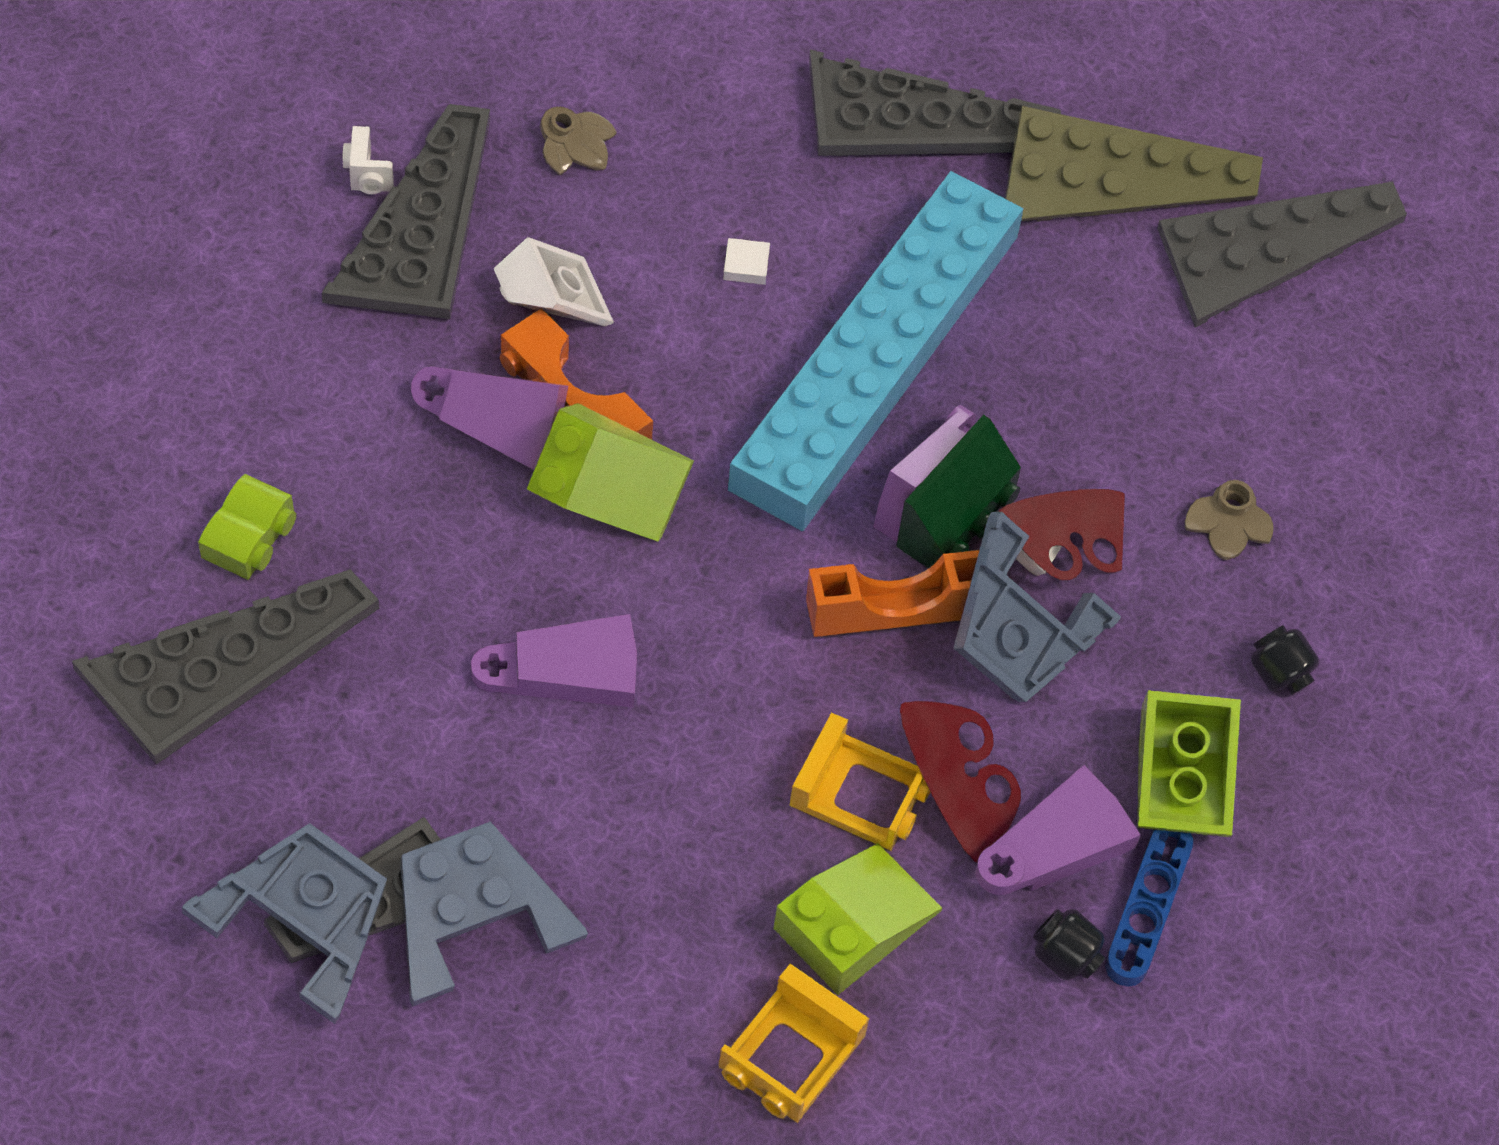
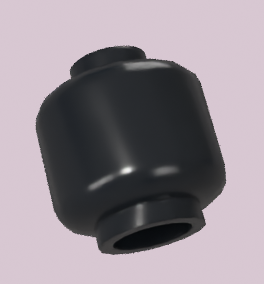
[1251,625,1320,695]
[1033,909,1105,980]

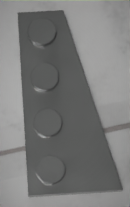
[264,817,441,964]

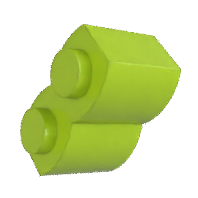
[198,474,296,580]

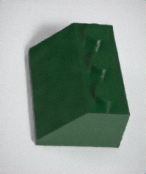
[896,414,1021,568]

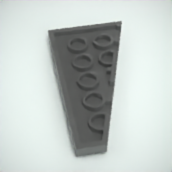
[809,49,1061,156]
[322,104,490,319]
[1157,182,1407,328]
[72,569,379,765]

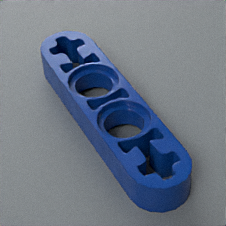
[1105,830,1194,987]

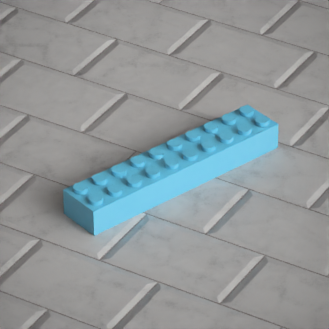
[728,171,1024,532]

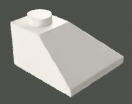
[494,237,614,326]

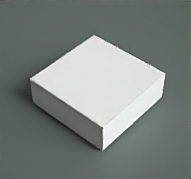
[723,238,770,285]

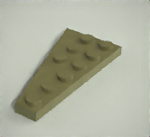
[1005,106,1263,221]

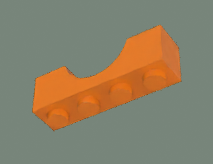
[500,308,653,440]
[806,550,979,637]

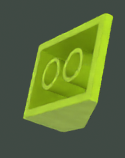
[527,403,694,542]
[1137,690,1241,837]
[773,843,942,995]

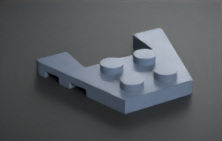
[953,512,1121,702]
[400,822,588,1007]
[182,823,387,1024]

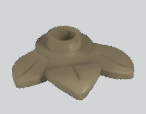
[540,107,616,175]
[1185,480,1273,560]

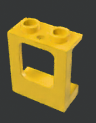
[789,712,930,851]
[718,964,869,1123]

